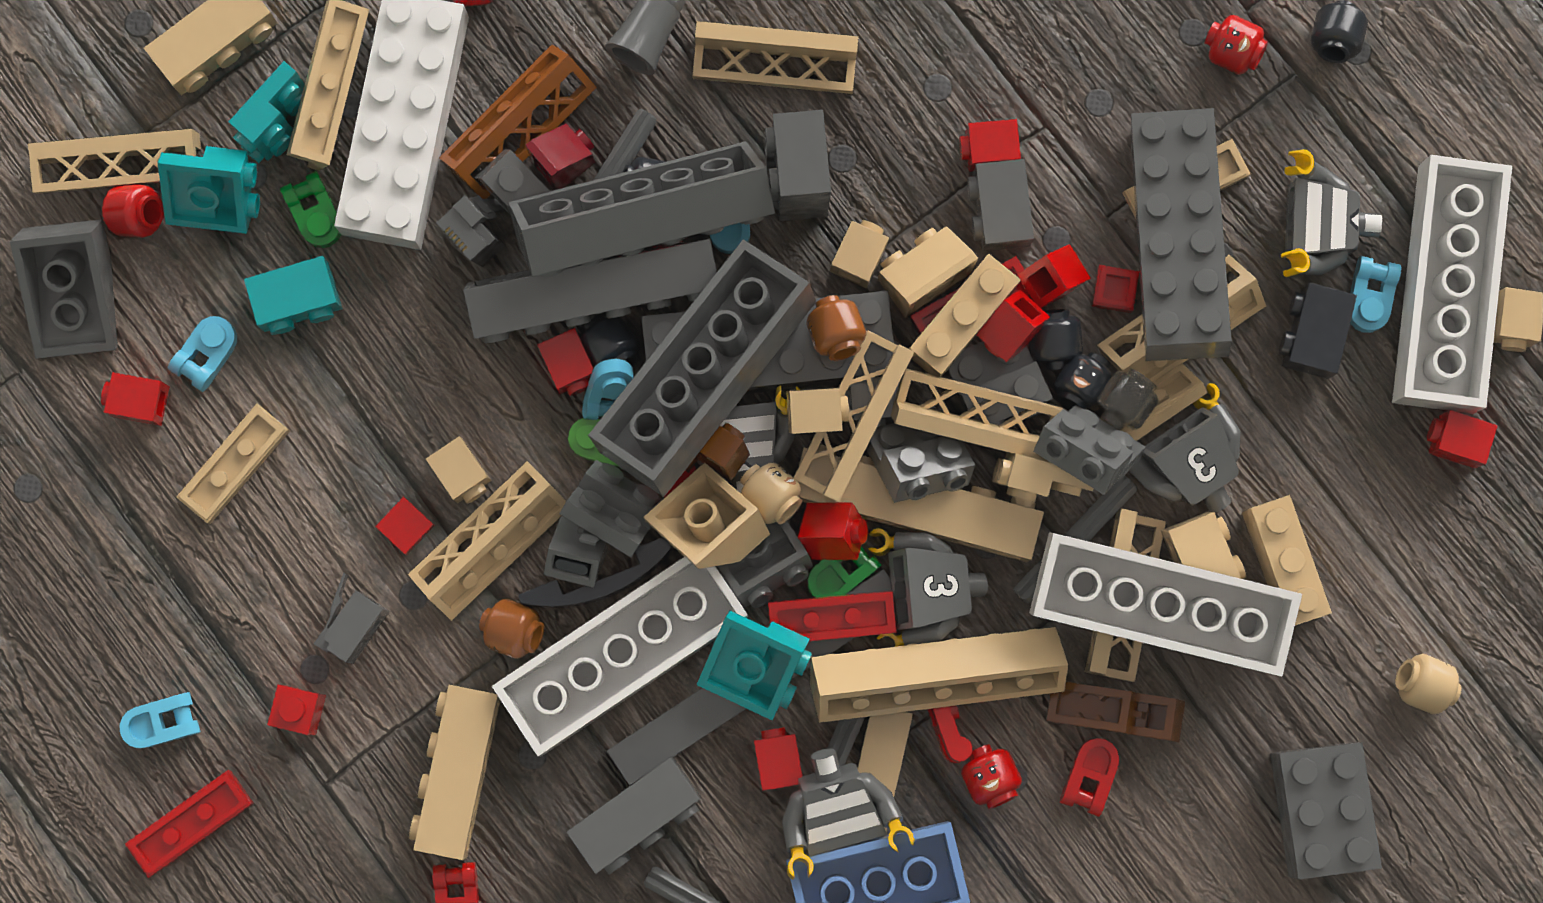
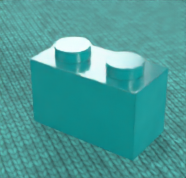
[244,256,343,335]

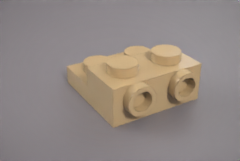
[992,452,1094,502]

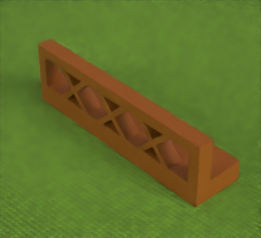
[439,45,597,199]

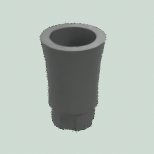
[605,0,686,75]

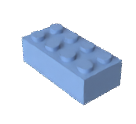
[786,821,970,903]

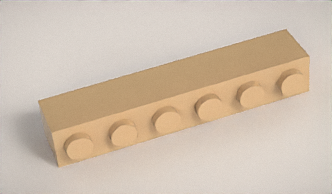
[797,444,1044,562]
[810,627,1068,723]

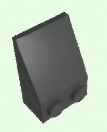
[10,219,118,359]

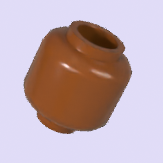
[806,295,867,361]
[479,599,544,659]

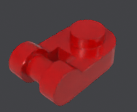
[927,705,973,764]
[1060,738,1119,817]
[433,862,479,903]

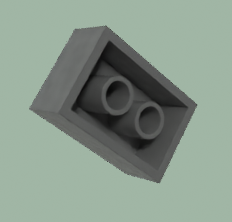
[765,110,831,221]
[1270,742,1382,880]
[566,757,702,875]

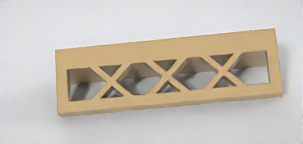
[287,0,369,171]
[693,21,858,94]
[28,129,201,194]
[1097,255,1266,396]
[793,330,914,502]
[891,368,1063,463]
[408,461,566,621]
[1085,508,1166,682]

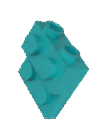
[228,61,305,163]
[158,146,260,234]
[697,610,812,720]

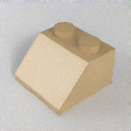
[878,226,978,318]
[644,463,770,569]

